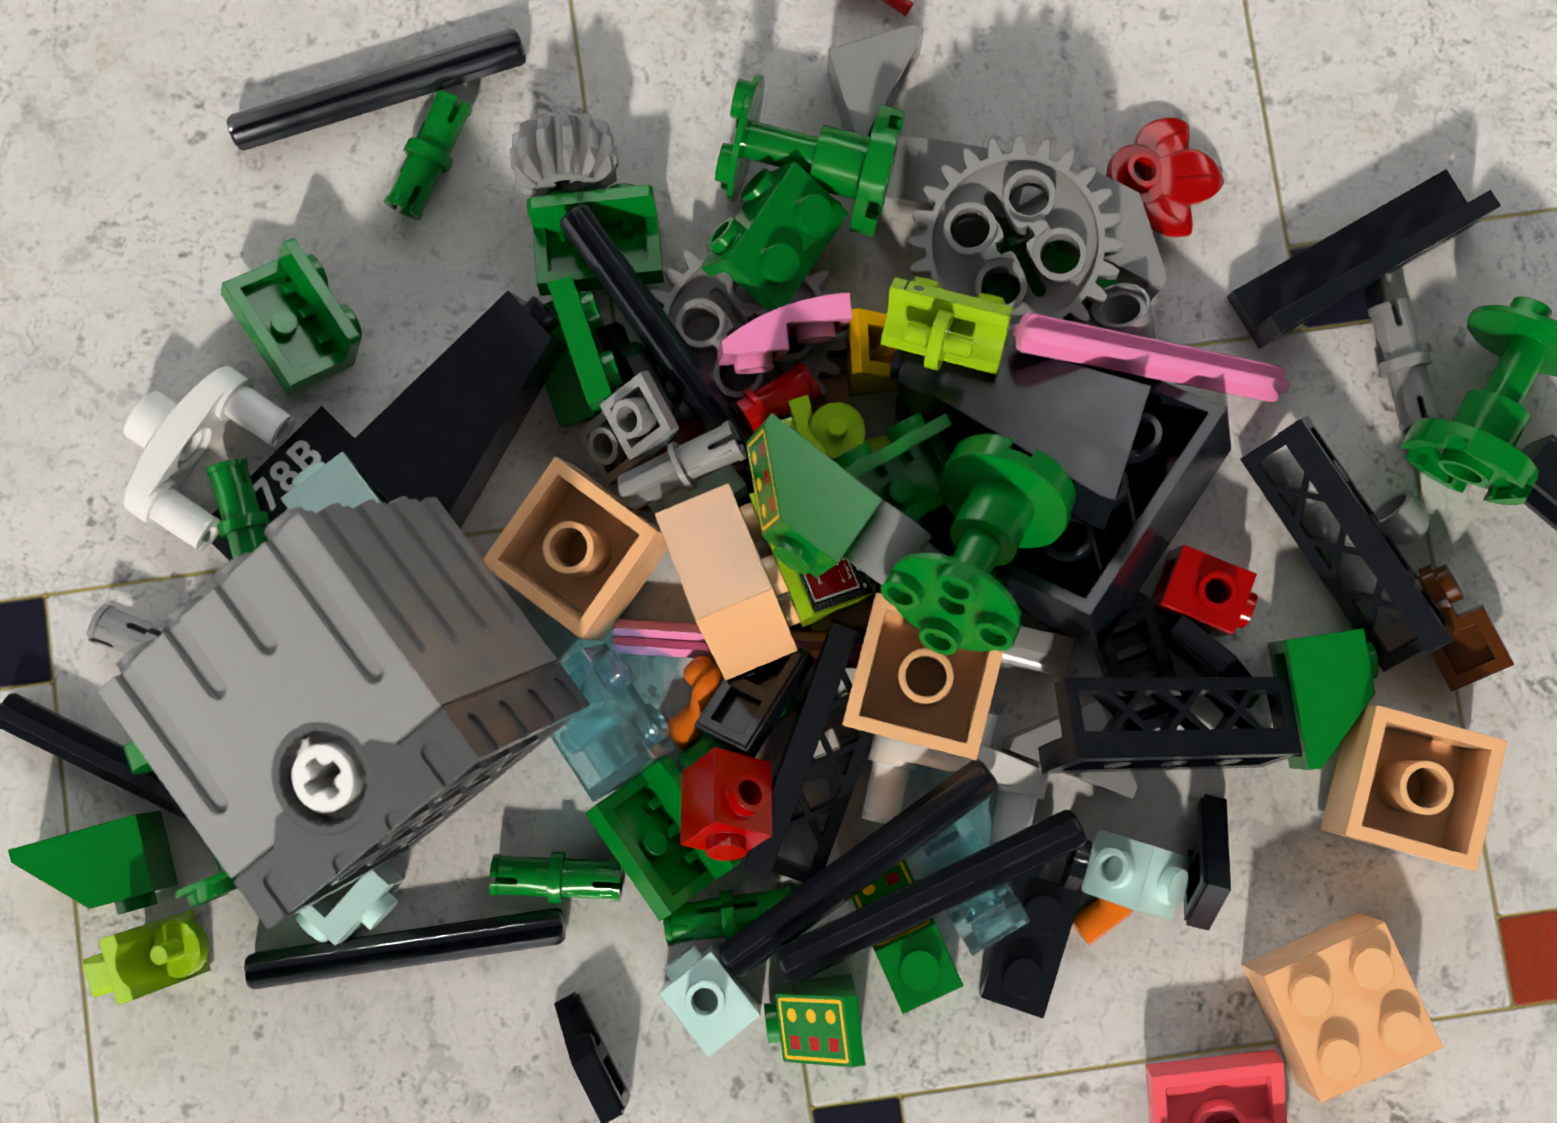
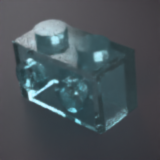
[551,644,676,802]

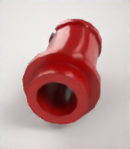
[734,362,821,434]

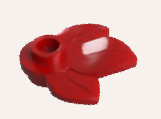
[1106,118,1224,237]

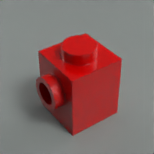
[1151,544,1258,637]
[680,747,772,861]

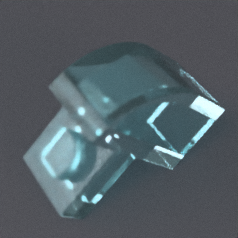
[911,816,1030,956]

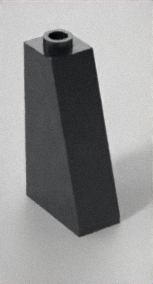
[342,290,566,529]
[890,345,1151,530]

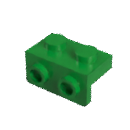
[700,161,848,312]
[527,183,664,296]
[221,238,362,396]
[544,275,624,428]
[832,412,953,521]
[585,756,741,921]

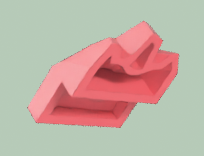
[1145,1049,1287,1123]

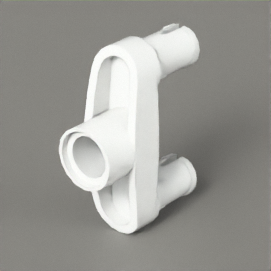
[124,366,296,551]
[861,713,1049,846]

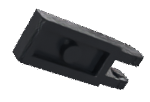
[979,839,1092,1019]

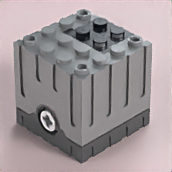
[97,496,591,929]

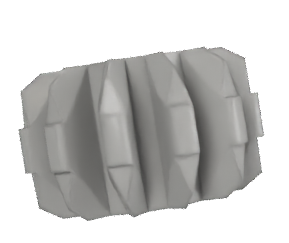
[510,110,619,197]

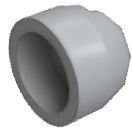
[1374,490,1429,545]

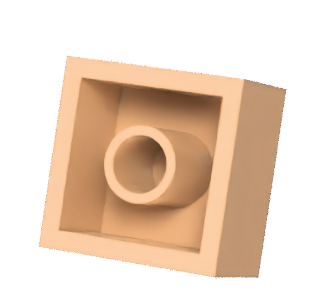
[483,456,668,641]
[655,483,800,680]
[842,592,1004,761]
[1320,705,1508,872]
[1241,912,1444,1103]

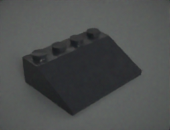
[925,366,1231,651]

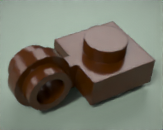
[1418,564,1514,692]

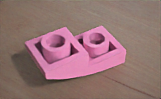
[717,292,852,374]

